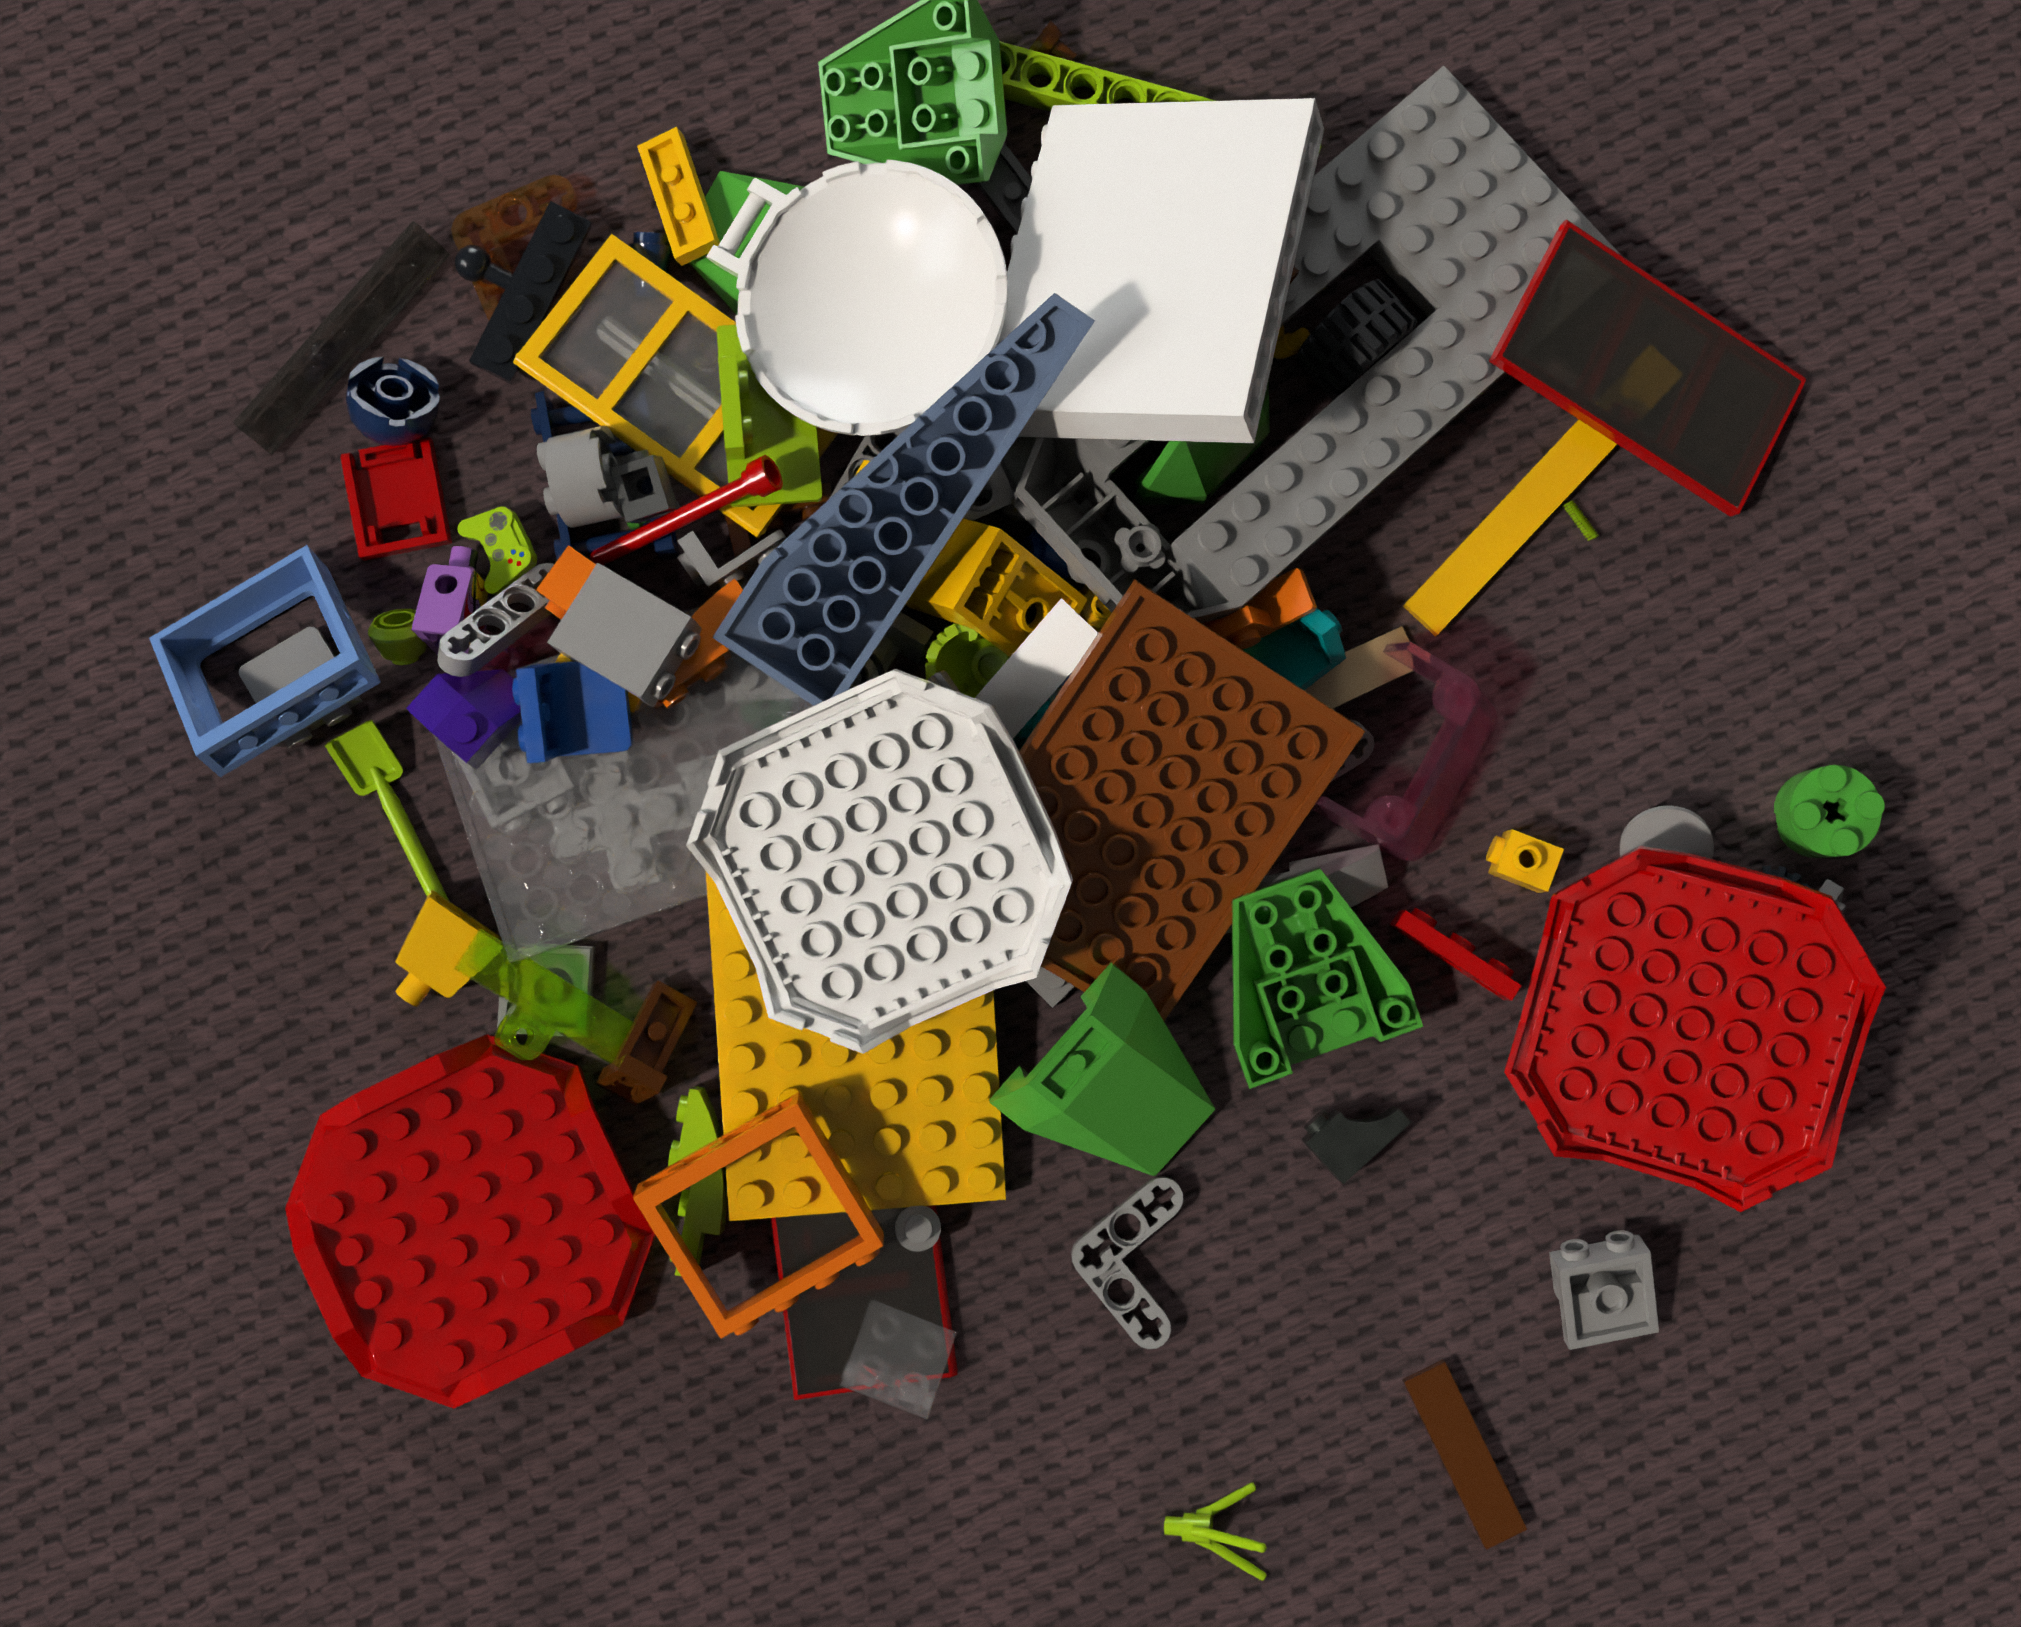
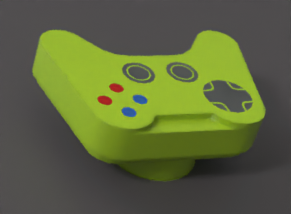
[457,507,537,596]

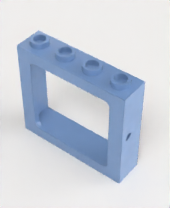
[149,545,381,778]

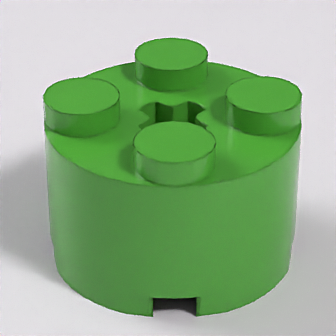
[1774,765,1885,858]

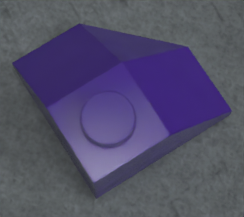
[406,669,522,769]

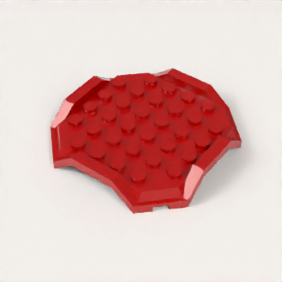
[1504,846,1886,1212]
[285,1034,656,1409]

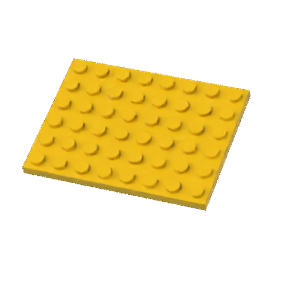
[706,872,1006,1221]

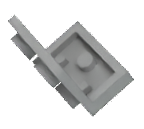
[677,529,786,595]
[239,627,363,750]

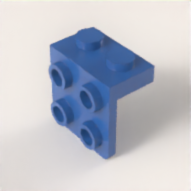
[512,661,633,763]

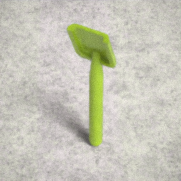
[325,720,449,901]

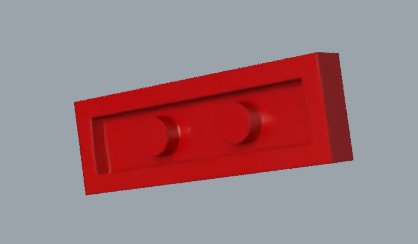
[1389,908,1522,1001]

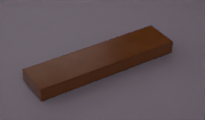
[1402,1359,1527,1550]

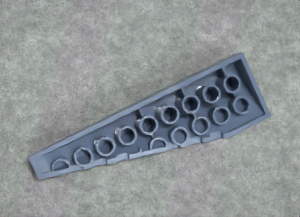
[712,293,1095,706]

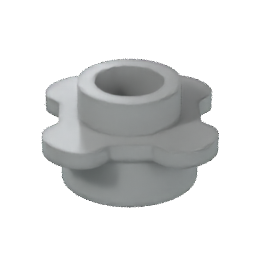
[1114,523,1165,573]

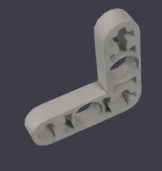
[1071,1176,1183,1349]

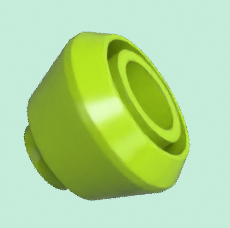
[368,609,427,665]

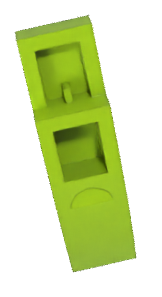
[668,1086,728,1276]

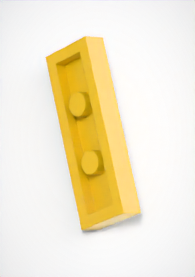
[637,127,720,266]

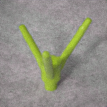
[1164,1483,1267,1581]

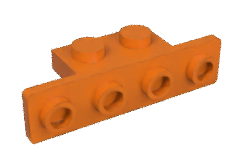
[1202,568,1317,649]

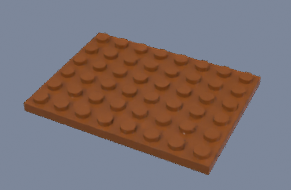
[1019,579,1366,1021]

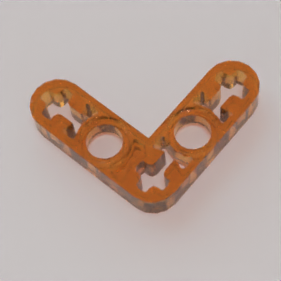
[451,175,578,320]

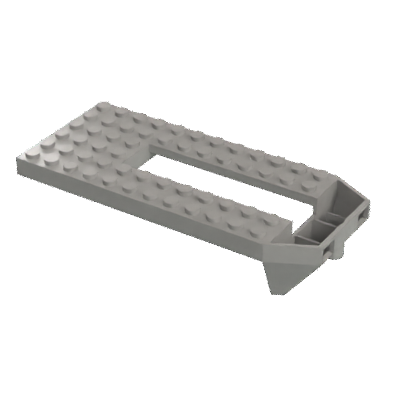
[1011,66,1620,623]

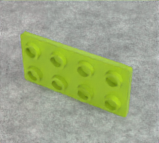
[716,325,822,507]

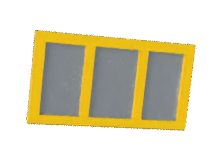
[513,234,838,538]

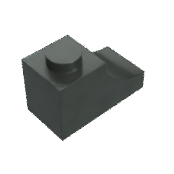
[1301,1106,1412,1184]

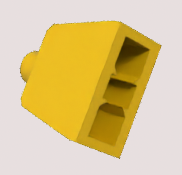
[395,890,504,1007]

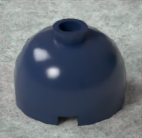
[346,357,440,446]

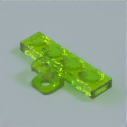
[454,929,633,1064]

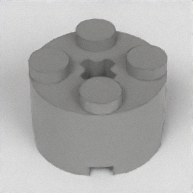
[537,426,624,528]

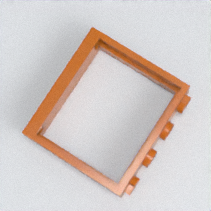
[633,1092,884,1339]

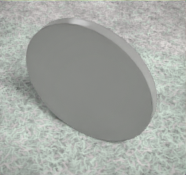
[1619,806,1714,859]

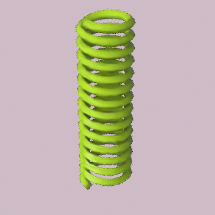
[1562,500,1599,541]

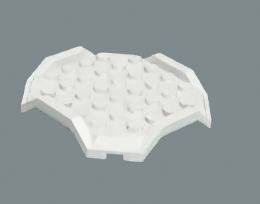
[686,669,1073,1054]

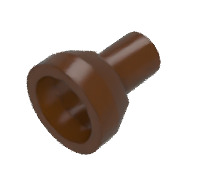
[1029,21,1077,61]

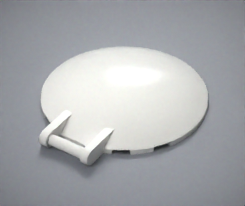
[706,160,1008,436]

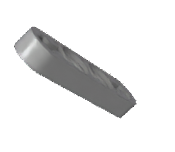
[437,563,554,677]

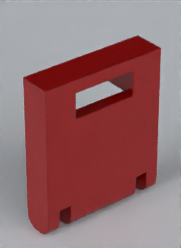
[341,437,452,561]

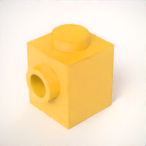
[1486,829,1564,893]

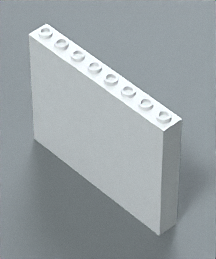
[996,98,1324,443]

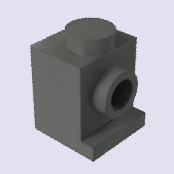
[610,450,680,524]

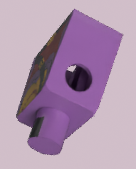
[411,546,491,655]

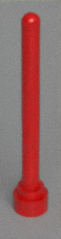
[590,455,783,566]

